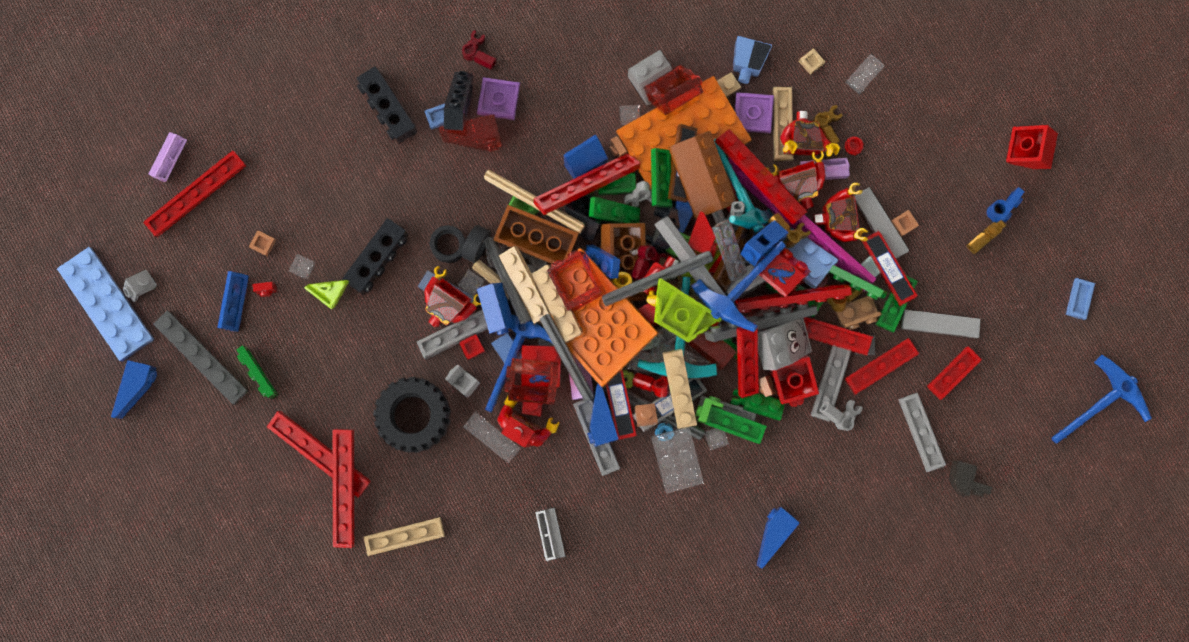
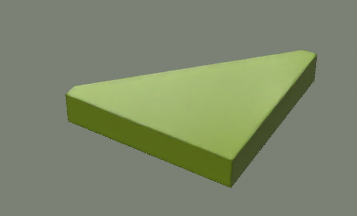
[304,280,349,309]

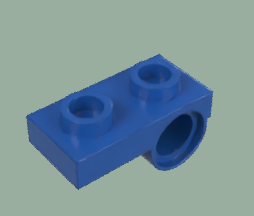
[987,187,1025,223]

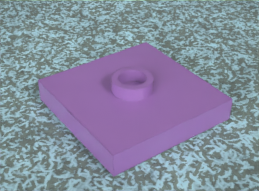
[477,77,520,120]
[735,92,774,133]

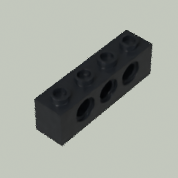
[356,66,417,144]
[444,71,473,131]
[342,218,408,296]

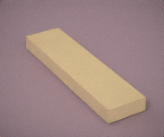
[773,87,793,161]
[364,517,445,556]

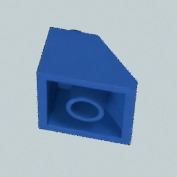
[564,135,608,179]

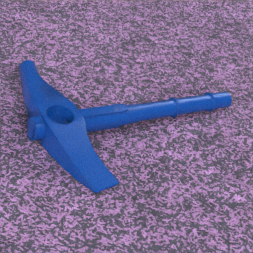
[691,241,786,332]
[485,315,553,413]
[1052,355,1152,444]

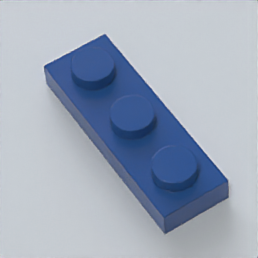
[585,245,620,278]
[217,271,249,332]

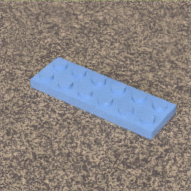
[57,247,154,362]

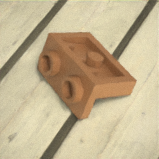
[835,296,882,330]

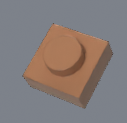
[609,136,627,157]
[891,210,919,237]
[249,231,276,256]
[759,375,777,397]
[635,404,658,427]

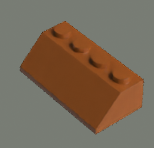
[668,131,736,219]
[493,205,579,267]
[601,223,647,301]

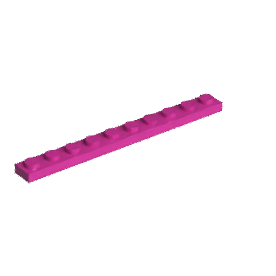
[728,157,876,292]

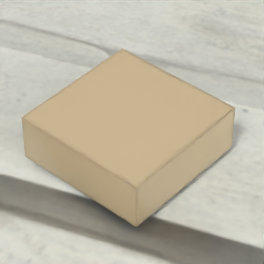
[798,48,825,75]

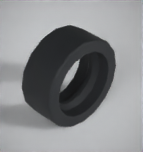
[429,225,466,263]
[461,225,491,263]

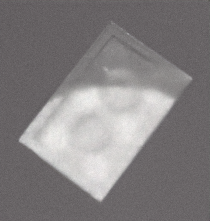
[651,427,704,494]

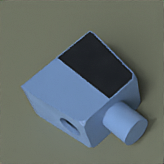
[733,36,772,84]

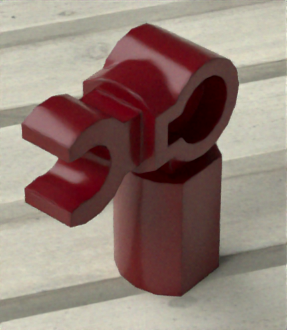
[462,30,497,70]
[631,245,667,281]

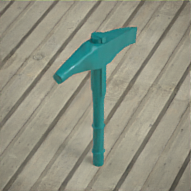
[714,138,773,232]
[637,277,717,378]

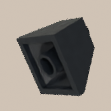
[565,194,605,242]

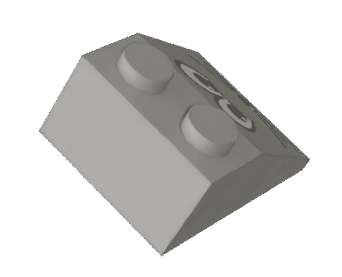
[758,318,812,370]

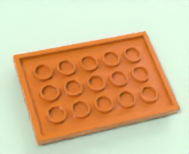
[616,76,751,189]
[551,248,659,387]

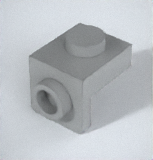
[123,270,157,302]
[445,365,480,398]

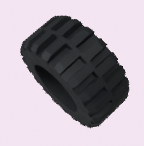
[373,377,451,453]

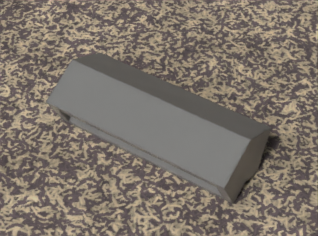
[535,508,565,561]

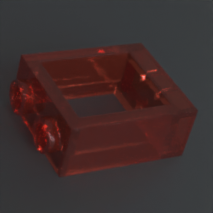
[643,65,703,115]
[547,250,606,312]
[685,329,736,371]
[505,358,559,405]

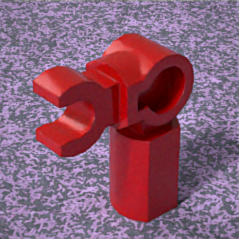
[632,373,669,397]

